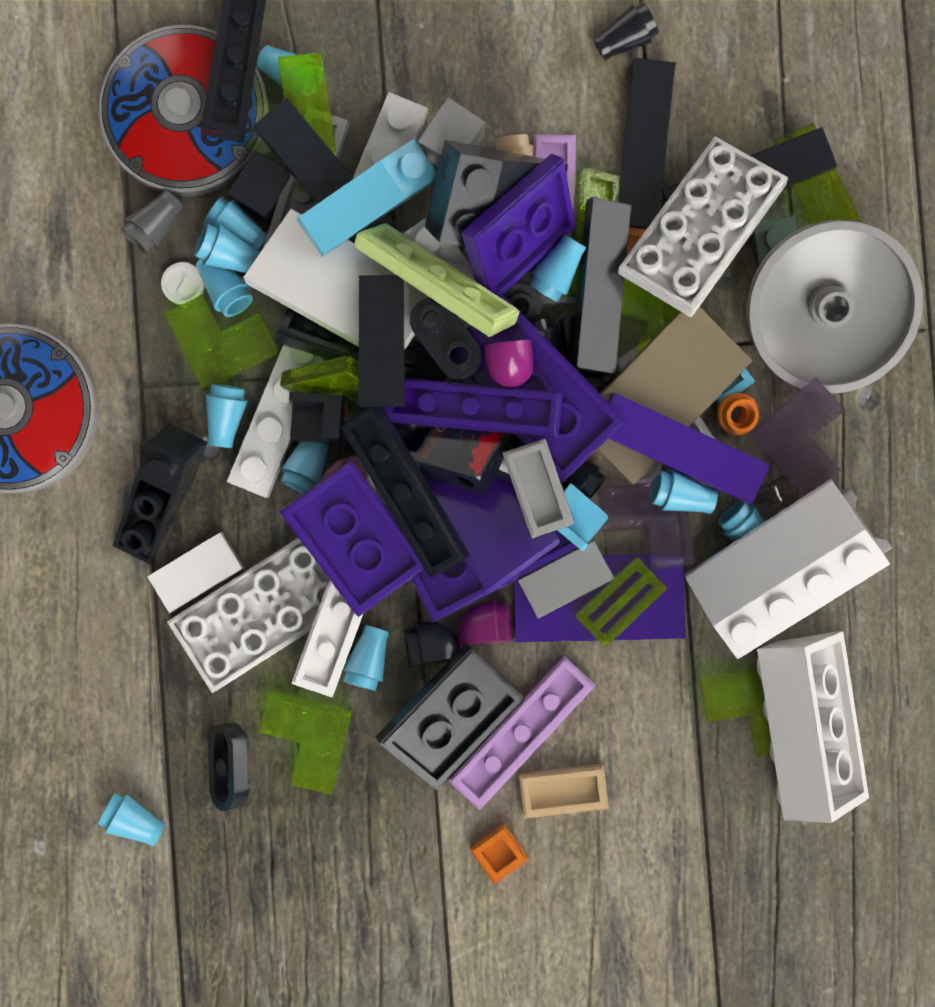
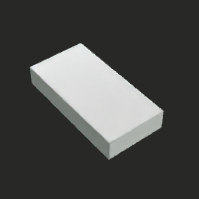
[147,532,244,613]

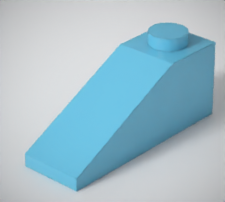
[297,138,437,256]

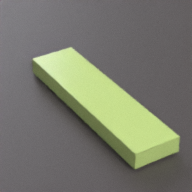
[354,223,520,337]

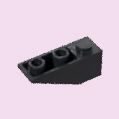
[113,424,208,564]

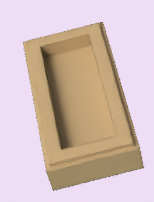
[518,764,609,819]

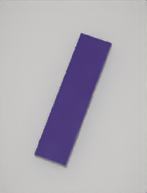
[383,378,563,438]
[608,393,770,504]

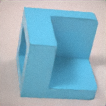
[558,483,608,551]

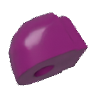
[484,340,534,388]
[458,600,514,647]

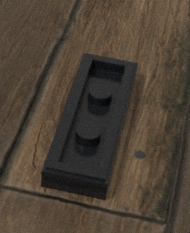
[358,275,405,407]

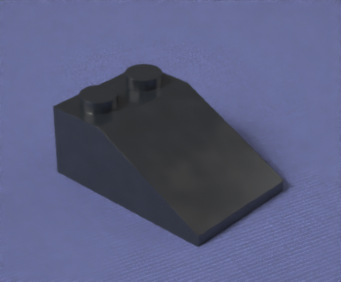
[424,140,569,247]

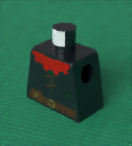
[413,427,515,494]

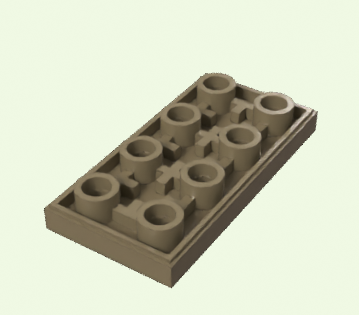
[597,306,753,485]

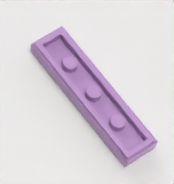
[448,655,596,810]

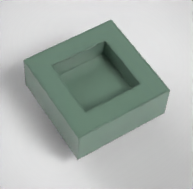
[751,216,797,267]

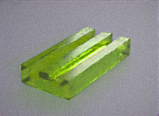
[575,557,667,648]

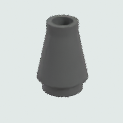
[121,190,184,254]

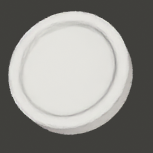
[161,262,205,306]

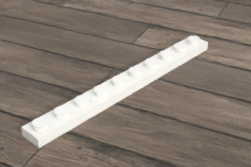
[227,92,428,498]

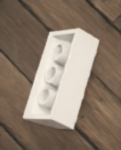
[685,479,890,659]
[757,631,869,823]

